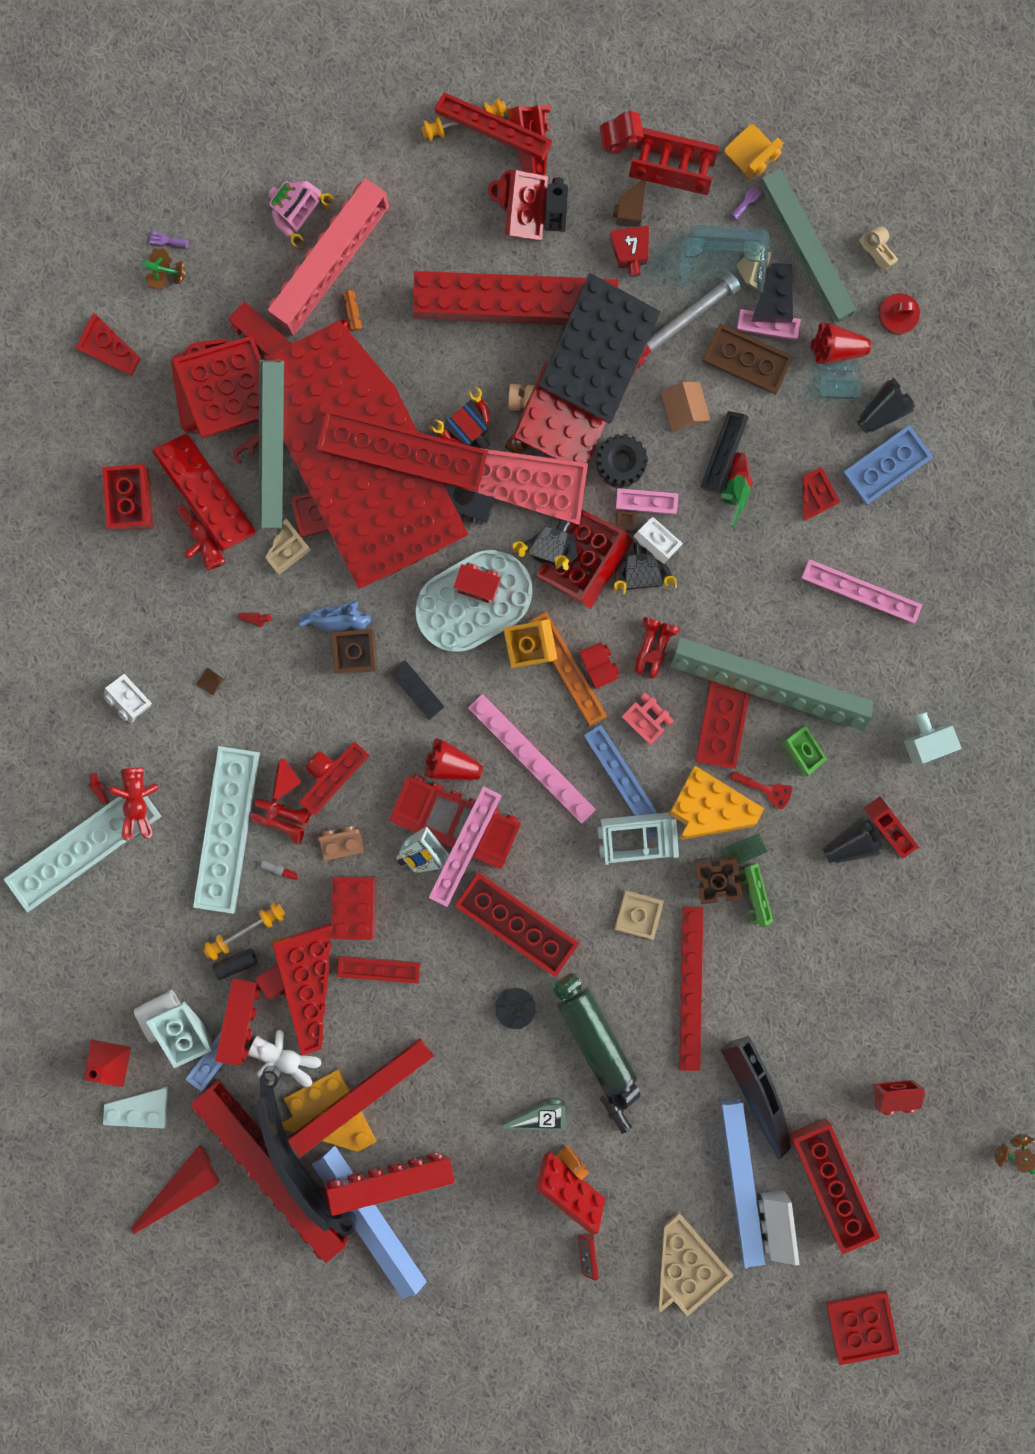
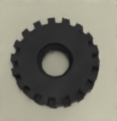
[596,434,648,488]

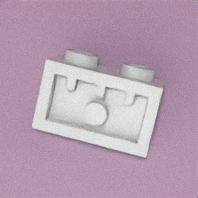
[104,674,152,724]

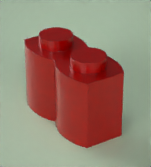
[600,110,643,155]
[578,642,620,689]

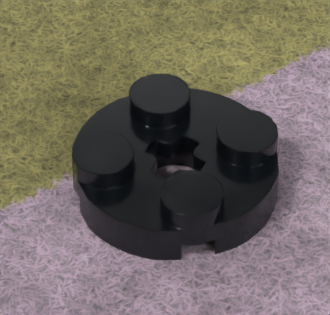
[495,987,536,1029]

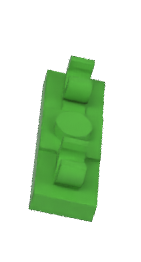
[739,863,773,927]

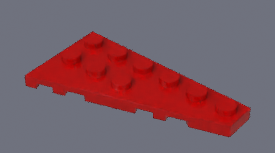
[271,923,333,1056]

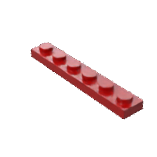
[434,92,552,161]

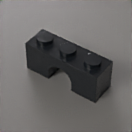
[443,483,495,525]

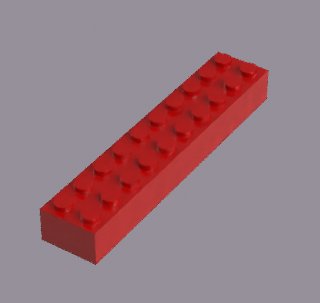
[413,271,619,325]
[191,1079,349,1263]

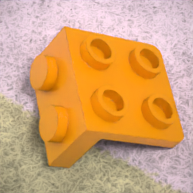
[724,124,784,180]

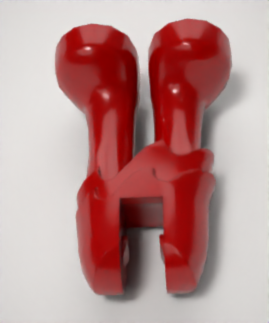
[635,617,680,679]
[249,799,312,845]

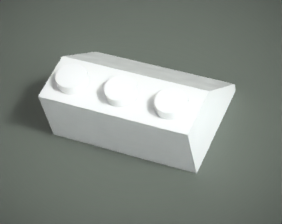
[758,1190,799,1265]

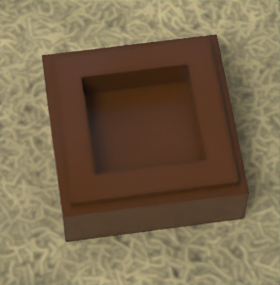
[616,510,637,532]

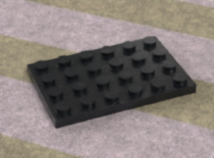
[537,273,661,424]

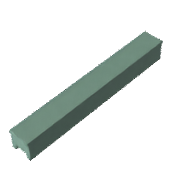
[759,168,857,325]
[259,359,284,529]

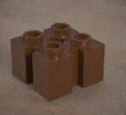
[695,854,742,904]

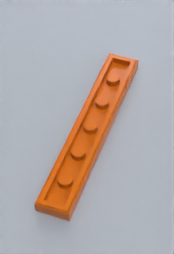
[529,611,607,727]

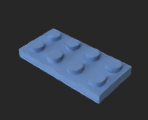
[842,425,933,506]

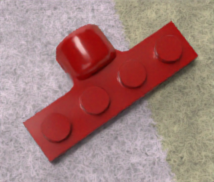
[299,741,370,816]

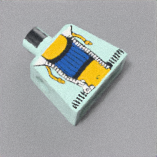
[396,827,449,873]

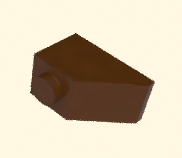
[613,180,646,227]

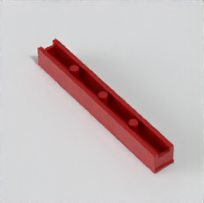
[288,1038,434,1158]

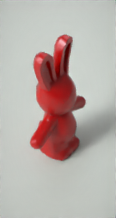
[177,505,226,571]
[108,767,159,841]

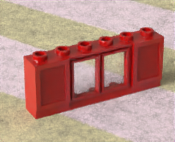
[389,774,521,869]

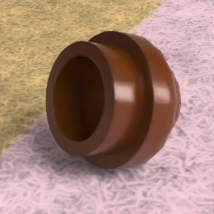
[505,435,526,454]

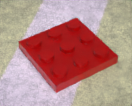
[826,1290,900,1366]

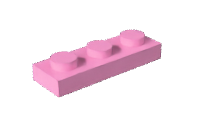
[736,309,801,341]
[616,488,678,515]

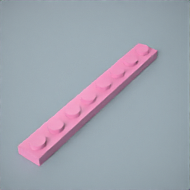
[468,694,596,824]

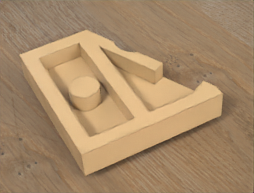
[265,519,311,575]

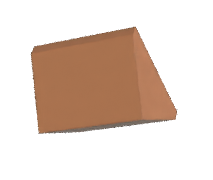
[661,382,711,432]

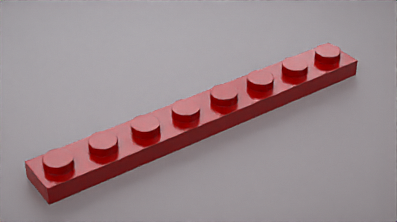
[679,906,703,1071]

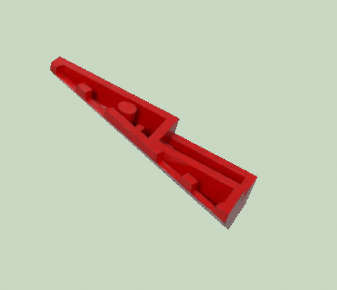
[507,105,551,176]
[131,1145,220,1234]

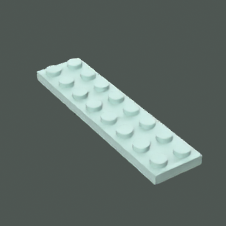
[193,746,260,914]
[4,796,162,912]

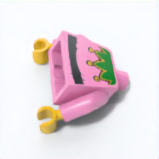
[269,181,333,248]

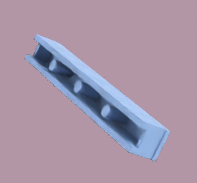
[720,1098,765,1269]
[312,1146,427,1299]

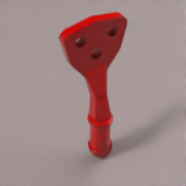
[730,772,792,810]

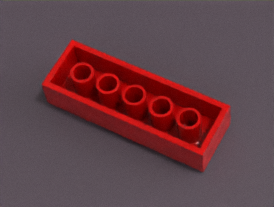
[455,871,579,977]
[789,1118,880,1255]
[322,1152,455,1216]

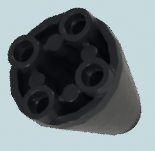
[856,378,915,434]
[823,817,883,864]

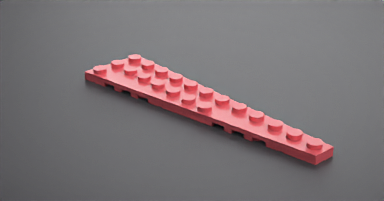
[456,448,588,525]

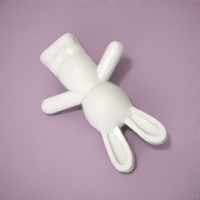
[248,1030,321,1087]

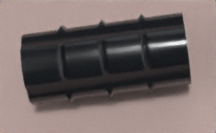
[213,948,258,980]

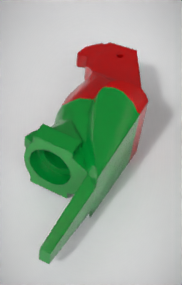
[720,452,753,528]

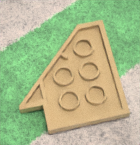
[658,1212,733,1317]

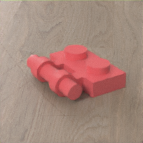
[621,692,674,745]

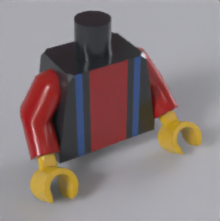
[429,386,490,449]

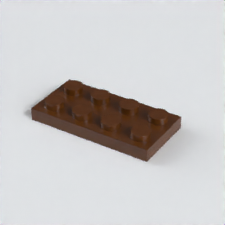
[702,323,794,395]

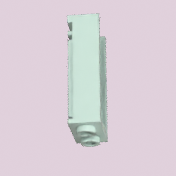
[597,812,679,865]

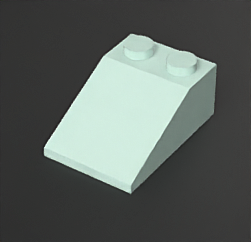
[146,1002,212,1068]

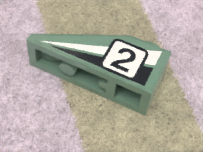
[503,1098,565,1131]

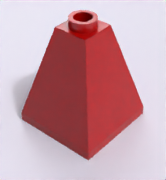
[83,1039,131,1087]

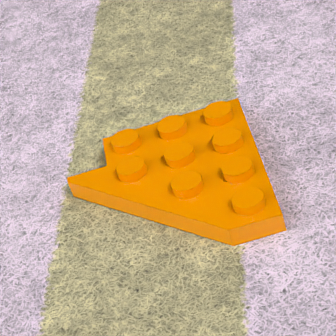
[669,766,764,840]
[282,1068,376,1152]

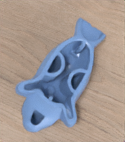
[299,600,371,632]

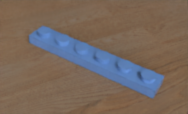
[584,725,657,838]

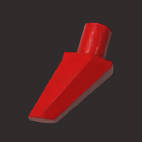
[238,612,271,627]
[88,773,109,804]

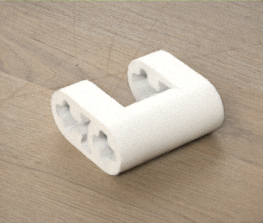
[134,990,180,1043]

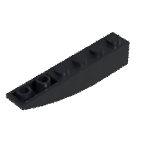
[721,1036,791,1159]

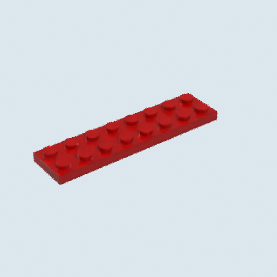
[317,409,488,492]

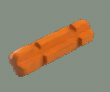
[343,290,362,331]

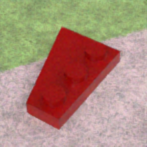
[76,312,141,376]

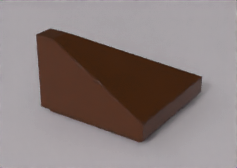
[197,668,224,696]

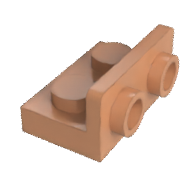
[318,826,365,861]

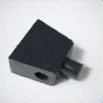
[545,177,568,232]

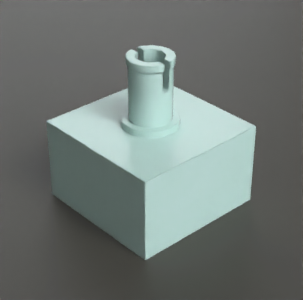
[904,712,962,764]

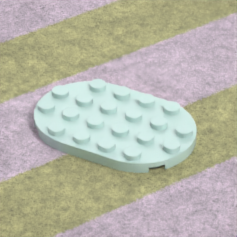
[416,550,532,652]

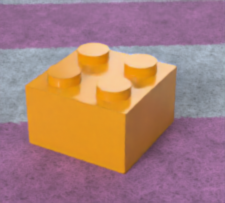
[504,619,557,668]

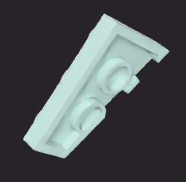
[103,1086,168,1128]

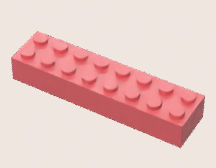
[268,178,389,336]

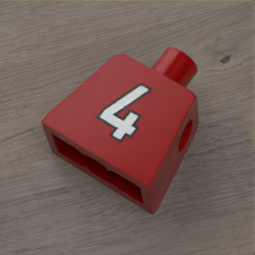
[609,225,649,277]

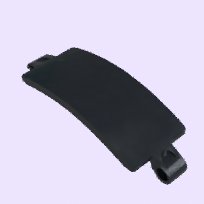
[258,1066,357,1236]

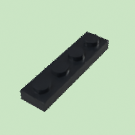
[700,411,749,493]

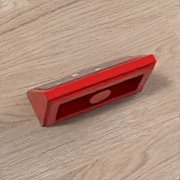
[578,1233,599,1281]

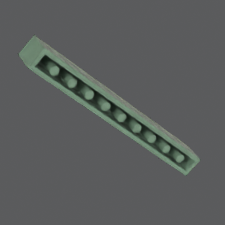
[670,637,873,731]

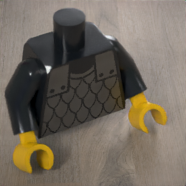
[513,519,578,571]
[613,542,677,595]

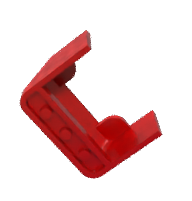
[171,338,228,434]

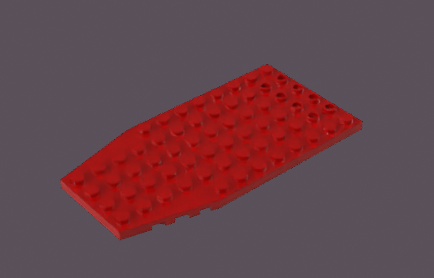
[265,320,469,590]

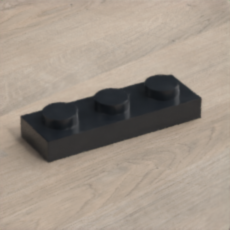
[390,660,445,720]

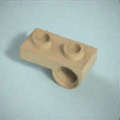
[859,226,899,271]

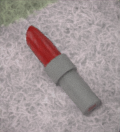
[261,861,298,880]

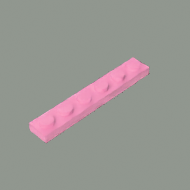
[800,559,923,624]
[429,786,502,907]

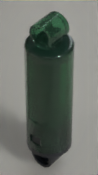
[553,973,641,1110]

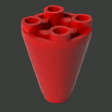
[810,322,871,365]
[424,738,483,781]

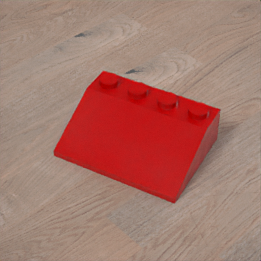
[535,509,633,609]

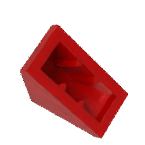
[271,758,302,802]

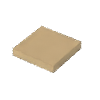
[614,890,664,940]

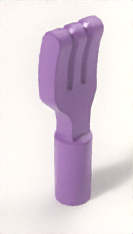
[730,185,763,221]
[148,231,189,248]

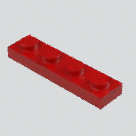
[337,956,421,984]

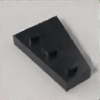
[751,263,793,323]

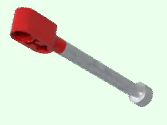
[635,272,741,371]

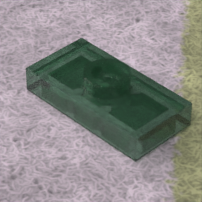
[721,833,767,864]

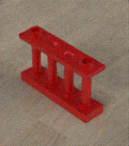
[629,127,719,196]

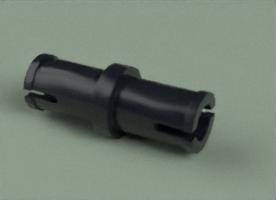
[600,1094,632,1134]

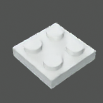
[633,517,683,564]

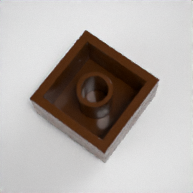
[331,629,378,674]

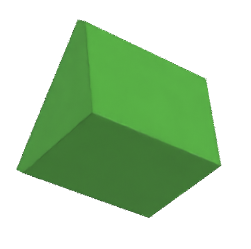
[779,725,827,777]

